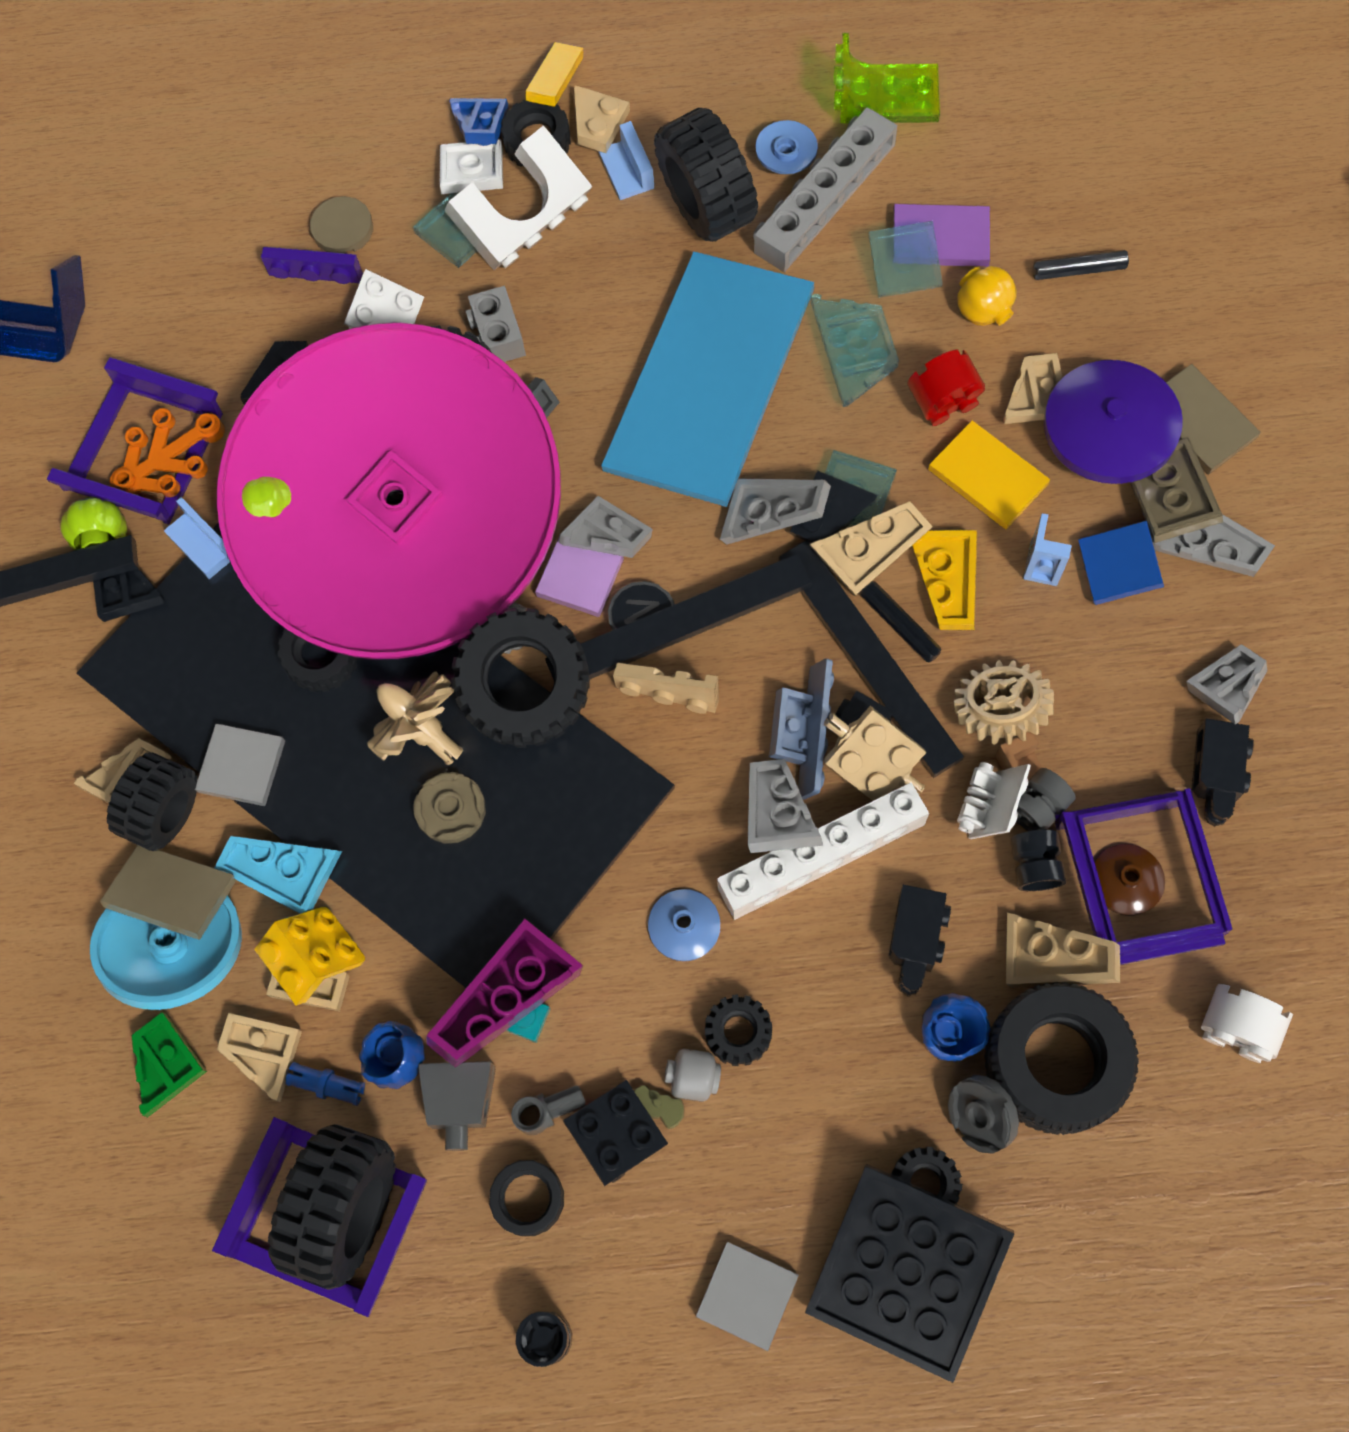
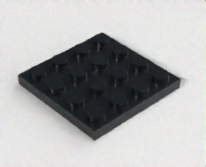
[805,1164,1015,1383]

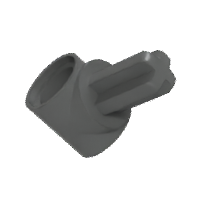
[511,1086,585,1135]

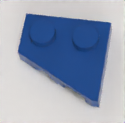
[449,98,509,146]

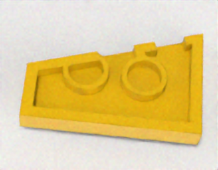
[912,530,977,630]

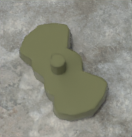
[634,1085,684,1129]

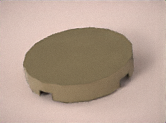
[310,196,373,254]
[414,772,486,844]

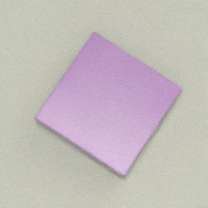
[535,536,624,617]

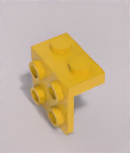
[254,907,365,1006]

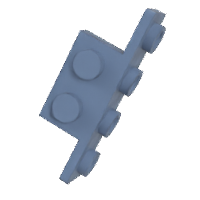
[769,658,834,800]

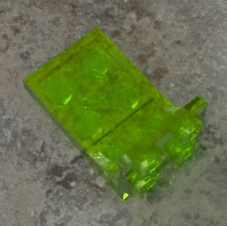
[834,33,940,123]

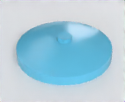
[90,895,242,1010]

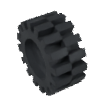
[705,994,772,1066]
[891,1147,963,1204]

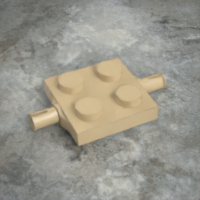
[823,706,926,801]

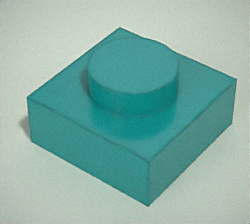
[506,1004,550,1043]

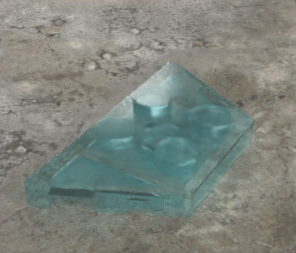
[811,294,899,407]

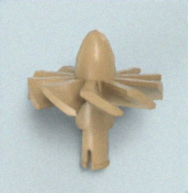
[367,672,463,765]

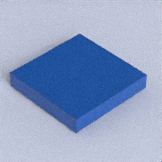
[1078,521,1164,605]

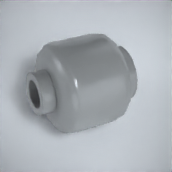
[664,1049,721,1102]

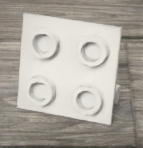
[344,269,424,329]
[957,762,1031,839]

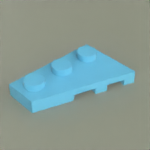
[214,836,342,914]

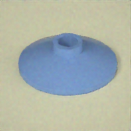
[755,120,818,174]
[648,889,721,961]

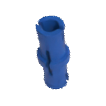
[286,1062,365,1106]

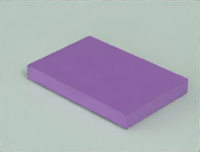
[893,204,990,267]

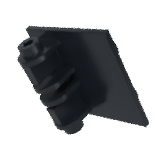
[563,1080,668,1187]

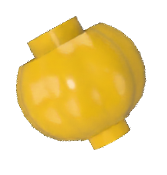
[957,266,1017,326]

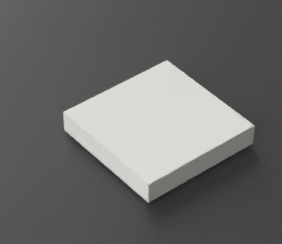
[440,139,503,194]

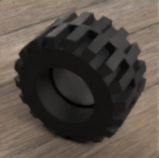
[106,752,197,851]

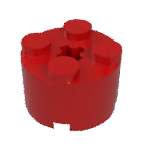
[907,349,985,426]

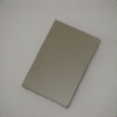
[1166,364,1261,475]
[1130,437,1223,543]
[100,845,236,940]

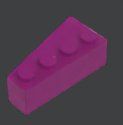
[426,919,583,1068]

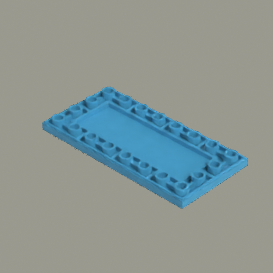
[601,251,814,507]

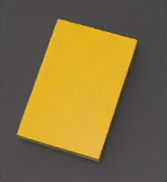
[928,420,1050,530]

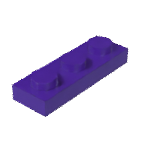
[261,247,363,284]

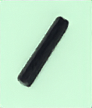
[1033,250,1129,280]
[861,581,942,663]

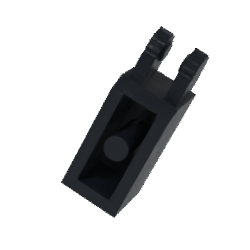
[1191,718,1254,827]
[888,884,951,997]

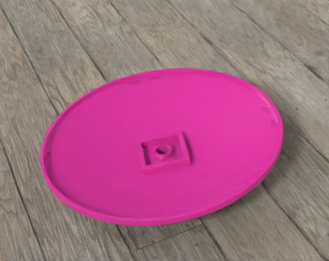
[217,323,561,659]

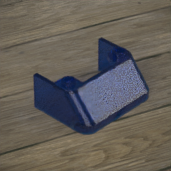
[0,255,85,362]

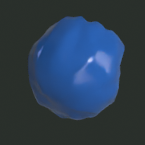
[921,993,991,1062]
[359,1021,425,1089]

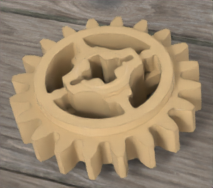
[954,660,1054,745]

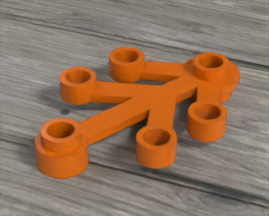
[110,408,225,497]

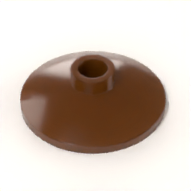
[1095,844,1165,916]

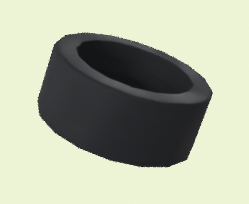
[489,1160,564,1236]

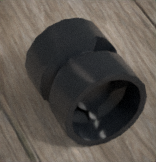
[1011,830,1066,892]
[515,1312,572,1367]

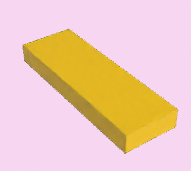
[526,42,583,107]

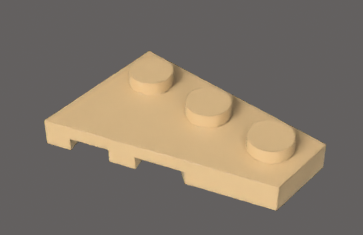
[810,501,933,596]
[613,663,719,714]
[1006,912,1120,988]

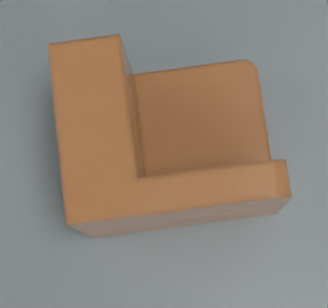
[995,732,1043,781]

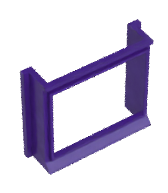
[47,357,223,525]
[1055,788,1233,965]
[212,1117,427,1317]

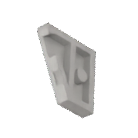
[559,496,653,558]
[1187,644,1268,724]

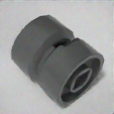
[1016,768,1076,831]

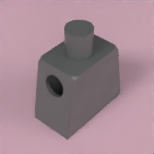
[419,1062,496,1151]

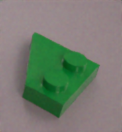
[131,1012,207,1118]

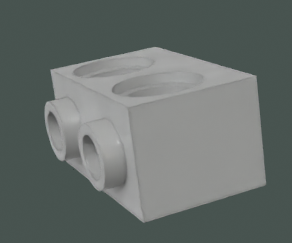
[466,285,526,362]

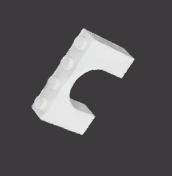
[444,125,593,271]

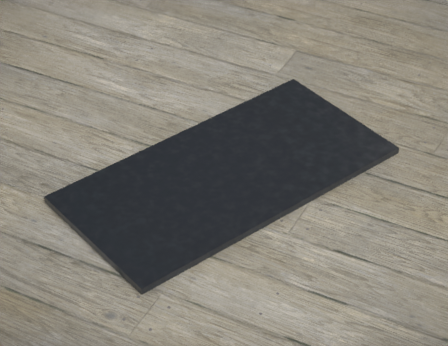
[76,522,675,989]

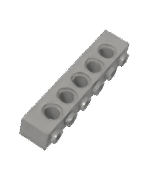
[753,107,898,273]

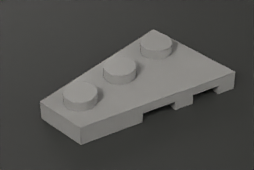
[720,479,831,545]
[1152,514,1275,577]
[748,759,823,853]

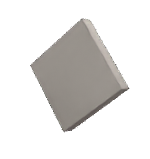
[195,724,285,806]
[696,1242,799,1351]

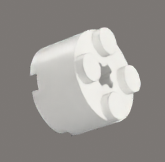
[1201,984,1293,1063]

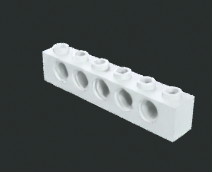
[717,782,929,920]

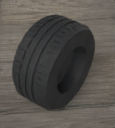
[984,982,1139,1135]

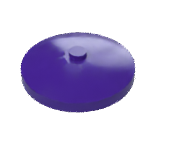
[1044,360,1183,484]

